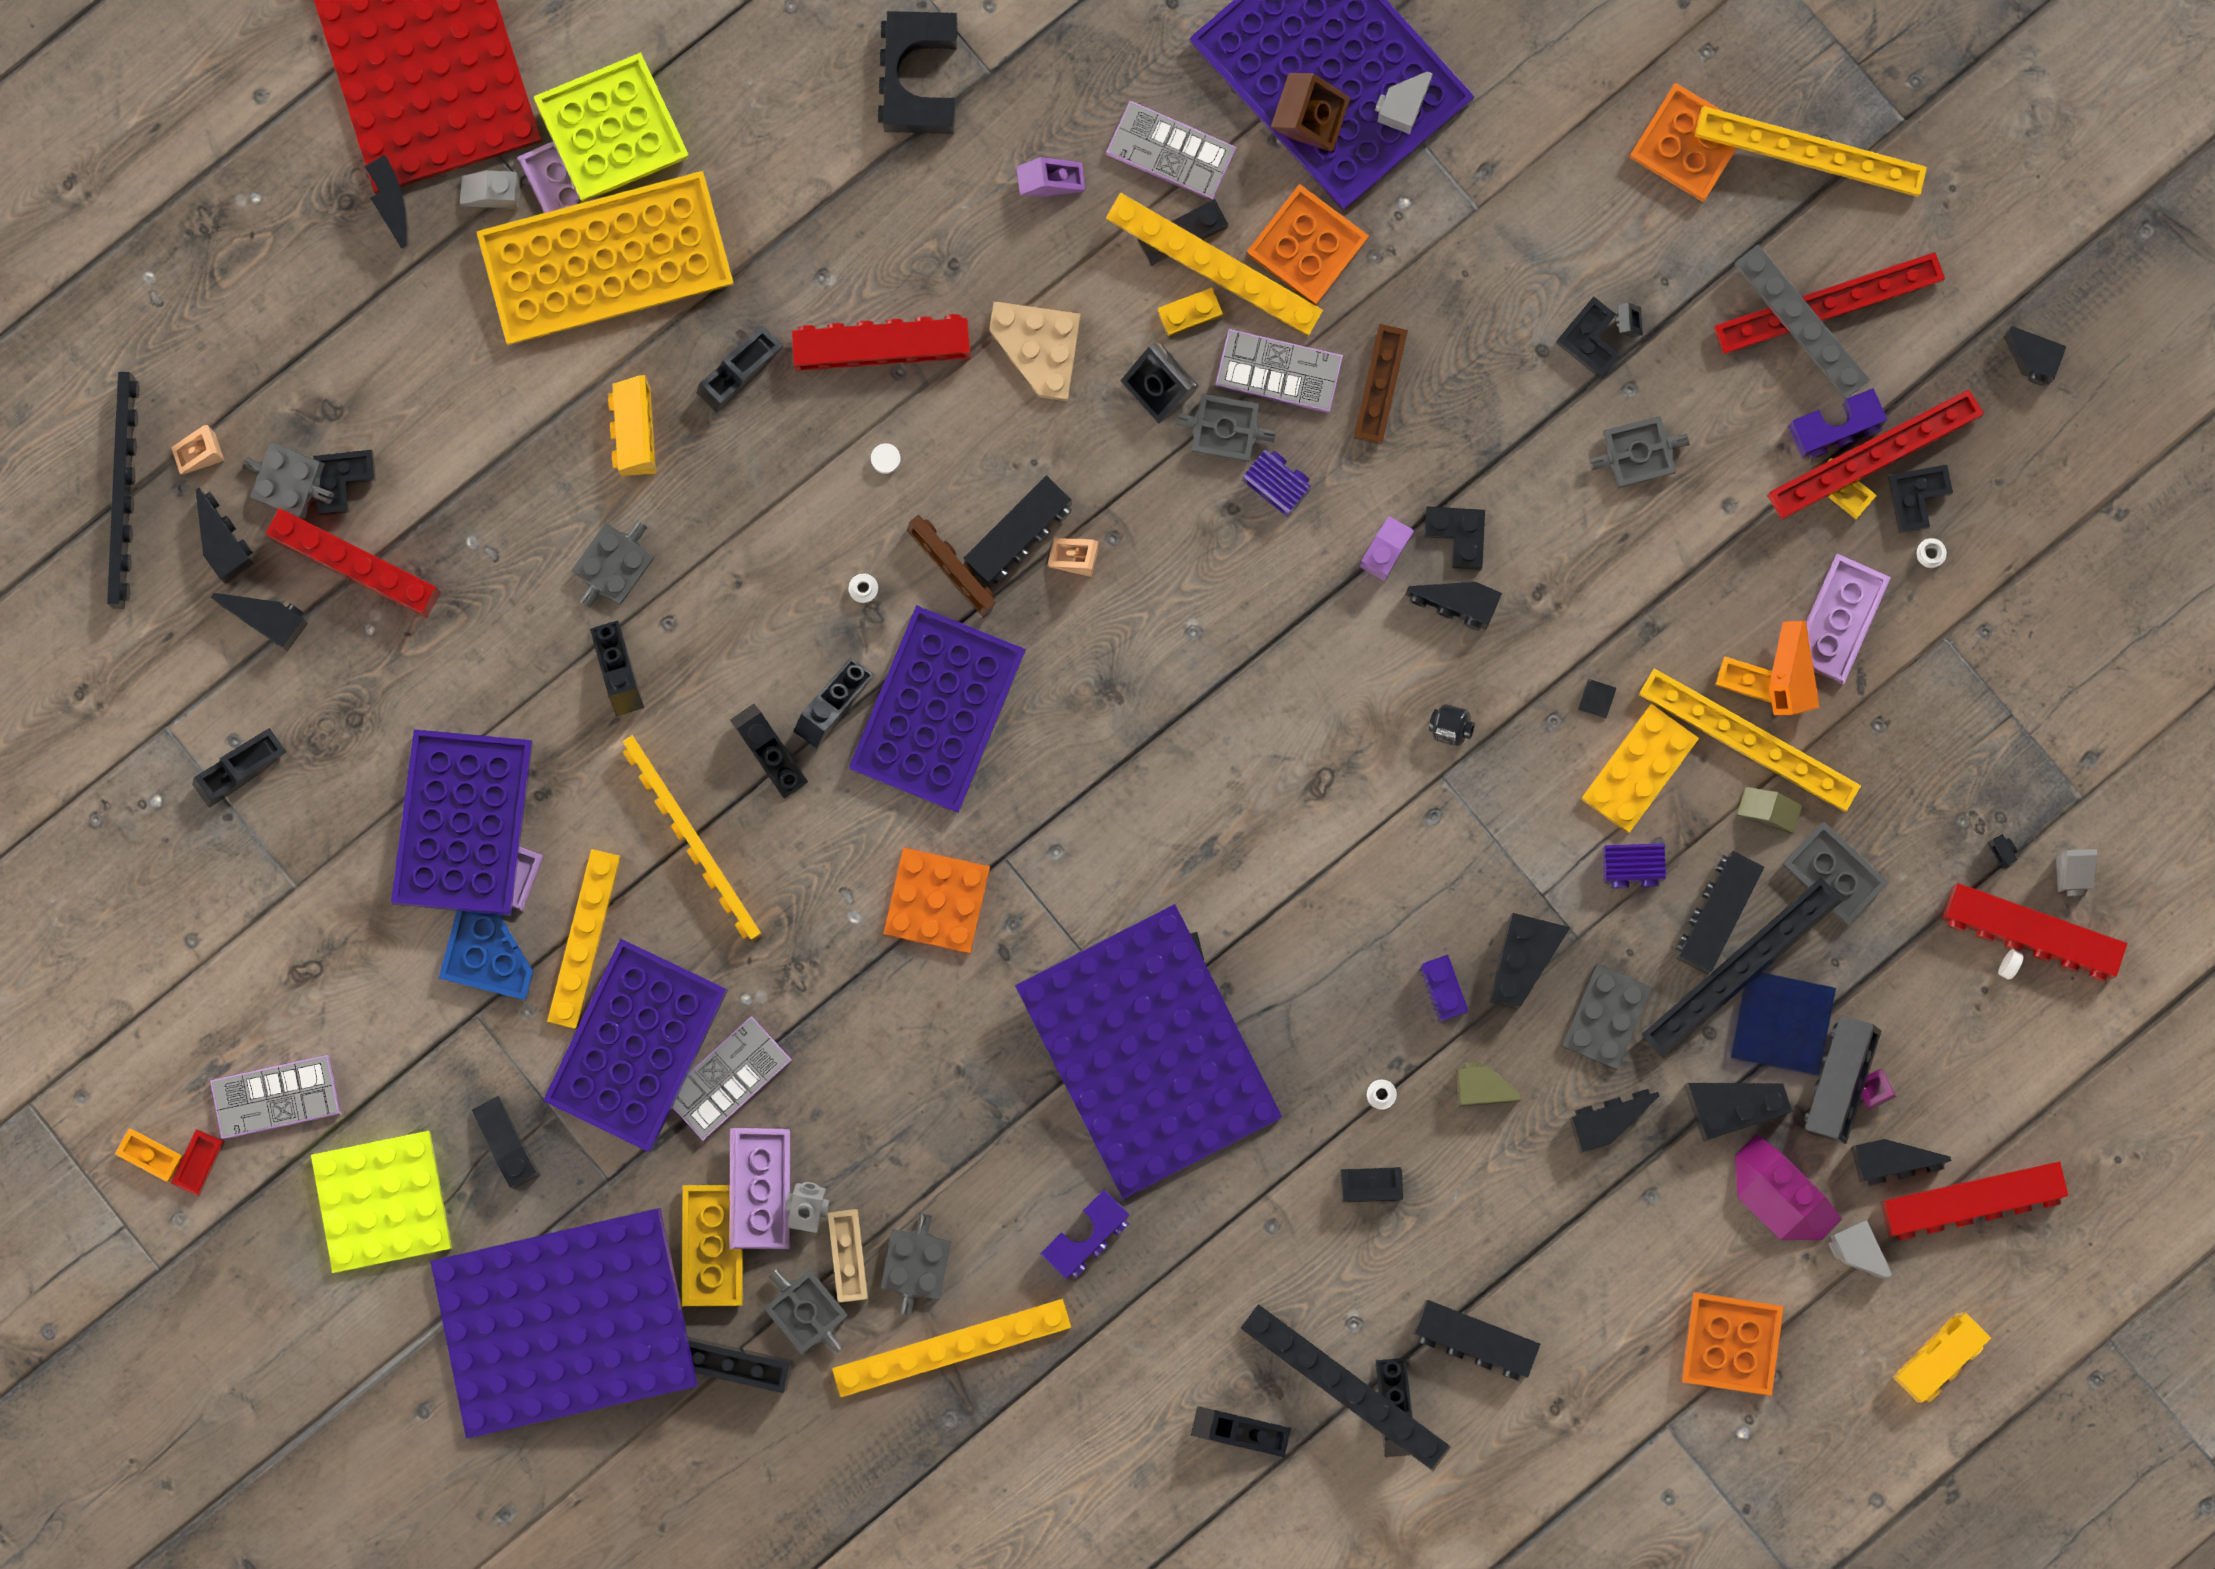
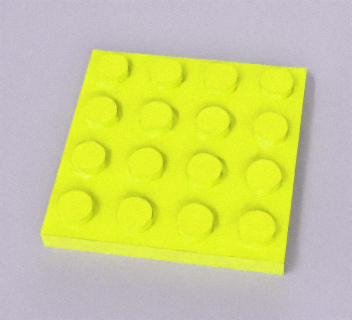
[534,52,689,203]
[311,1131,452,1273]

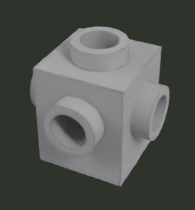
[785,1182,830,1233]

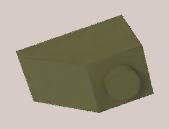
[1456,1062,1521,1107]

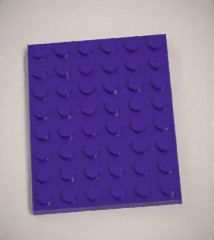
[1189,0,1475,211]
[1014,904,1282,1199]
[430,1208,698,1438]

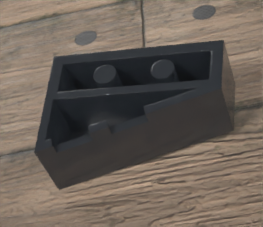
[1489,913,1571,1010]
[1684,1083,1793,1142]

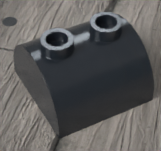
[1120,341,1199,423]

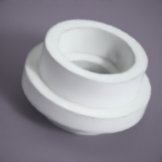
[1916,538,1947,568]
[849,573,878,603]
[1367,1079,1397,1110]

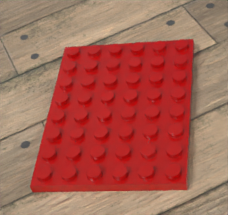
[314,0,542,195]

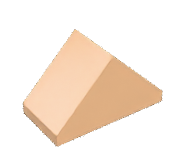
[171,425,224,475]
[1047,538,1098,577]

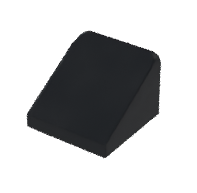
[1578,679,1617,719]

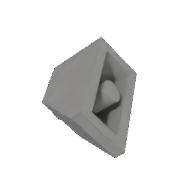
[1375,71,1433,134]
[460,170,520,209]
[2055,849,2097,897]
[1829,1220,1892,1278]

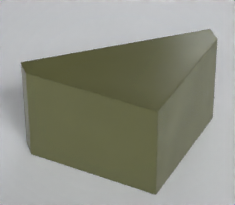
[1736,787,1802,834]

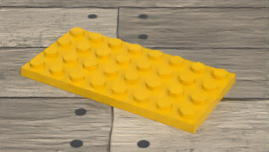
[476,171,734,345]

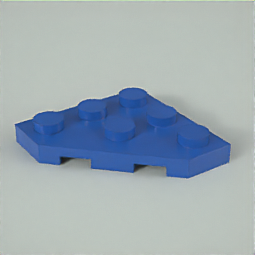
[439,911,534,1001]

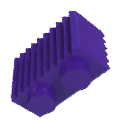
[1242,450,1311,517]
[1602,843,1666,889]
[1419,955,1468,1022]

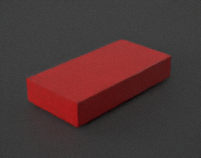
[170,1129,225,1196]

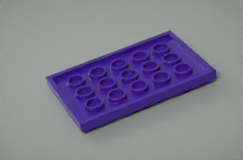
[849,605,1026,814]
[391,729,533,916]
[543,938,728,1152]

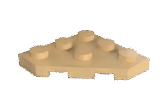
[989,302,1081,401]

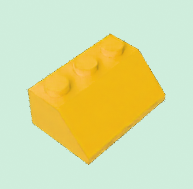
[608,375,656,476]

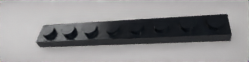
[107,372,140,609]
[1642,877,1842,1058]
[1241,1304,1451,1471]

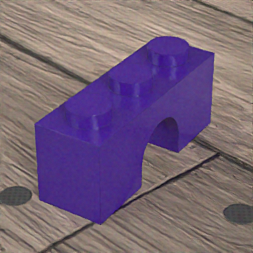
[1788,388,1887,459]
[1040,1189,1130,1280]

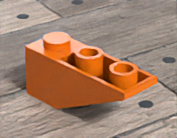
[1769,620,1820,715]

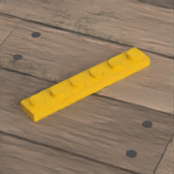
[547,849,621,1029]

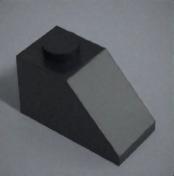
[2004,326,2067,386]

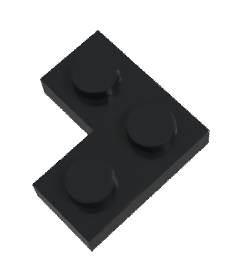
[1556,296,1621,379]
[313,449,376,516]
[1888,465,1953,534]
[1424,506,1485,570]

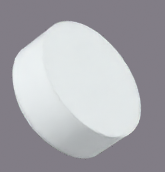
[871,443,901,474]
[1998,949,2024,980]

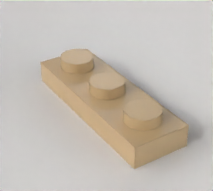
[828,1209,868,1303]

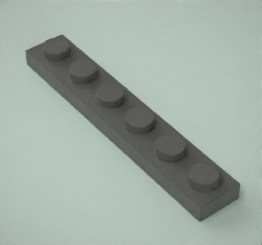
[1734,244,1870,400]

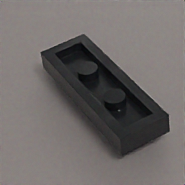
[1137,199,1229,266]

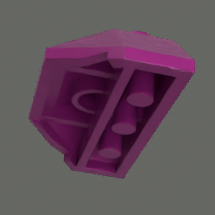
[1735,1134,1842,1241]

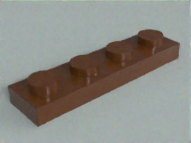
[1353,324,1408,445]
[906,514,996,618]

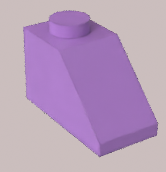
[1017,157,1086,197]
[1360,516,1414,581]

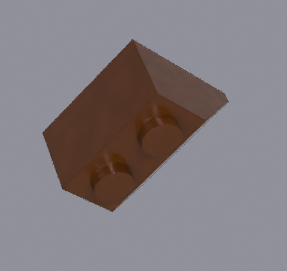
[1271,73,1351,151]

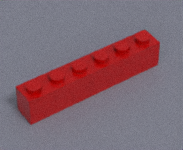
[791,314,971,371]
[265,508,441,618]
[1942,883,2128,982]
[1880,1161,2069,1241]

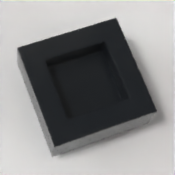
[1616,302,1643,337]
[1988,834,2018,869]

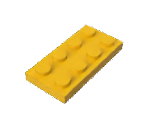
[1581,704,1699,834]
[682,1185,743,1306]

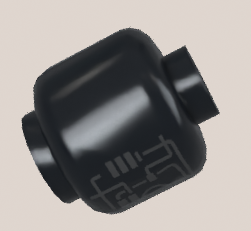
[1429,704,1475,746]

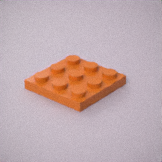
[1629,83,1737,203]
[1246,184,1369,306]
[883,847,990,954]
[1681,1292,1784,1396]

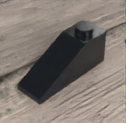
[210,593,308,652]
[472,1096,540,1189]
[1191,1406,1291,1458]

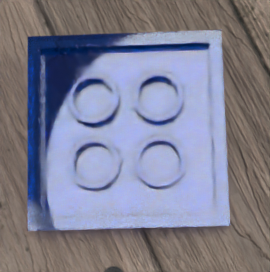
[1730,972,1836,1076]

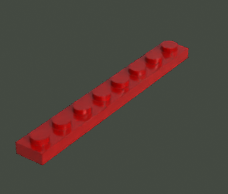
[1713,252,1945,355]
[1767,389,1984,520]

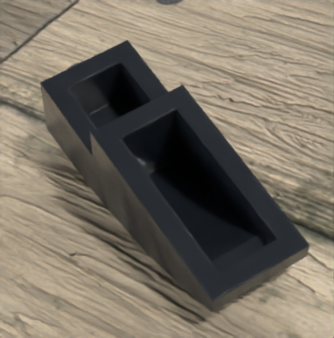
[364,154,409,249]
[696,326,783,413]
[192,728,286,808]

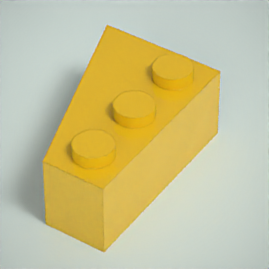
[1892,1312,1991,1403]

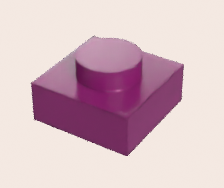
[1862,1068,1897,1110]

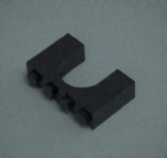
[878,11,958,134]

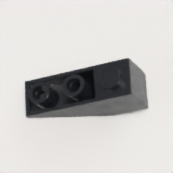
[195,488,254,583]
[1405,582,1502,631]
[590,620,645,717]
[793,658,874,749]
[730,704,808,798]
[1569,1089,1659,1153]
[1851,1139,1952,1186]
[1376,1358,1413,1457]

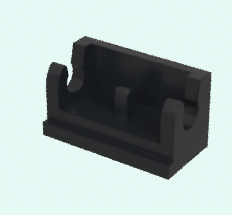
[1341,1167,1404,1203]

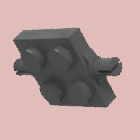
[1175,394,1276,463]
[1590,416,1690,489]
[243,442,334,519]
[572,520,654,608]
[880,1213,951,1316]
[764,1268,849,1355]

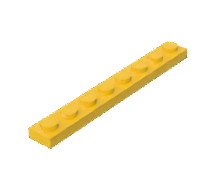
[1695,106,1927,197]
[1106,192,1323,336]
[1638,668,1861,812]
[622,735,763,942]
[832,1299,1071,1397]

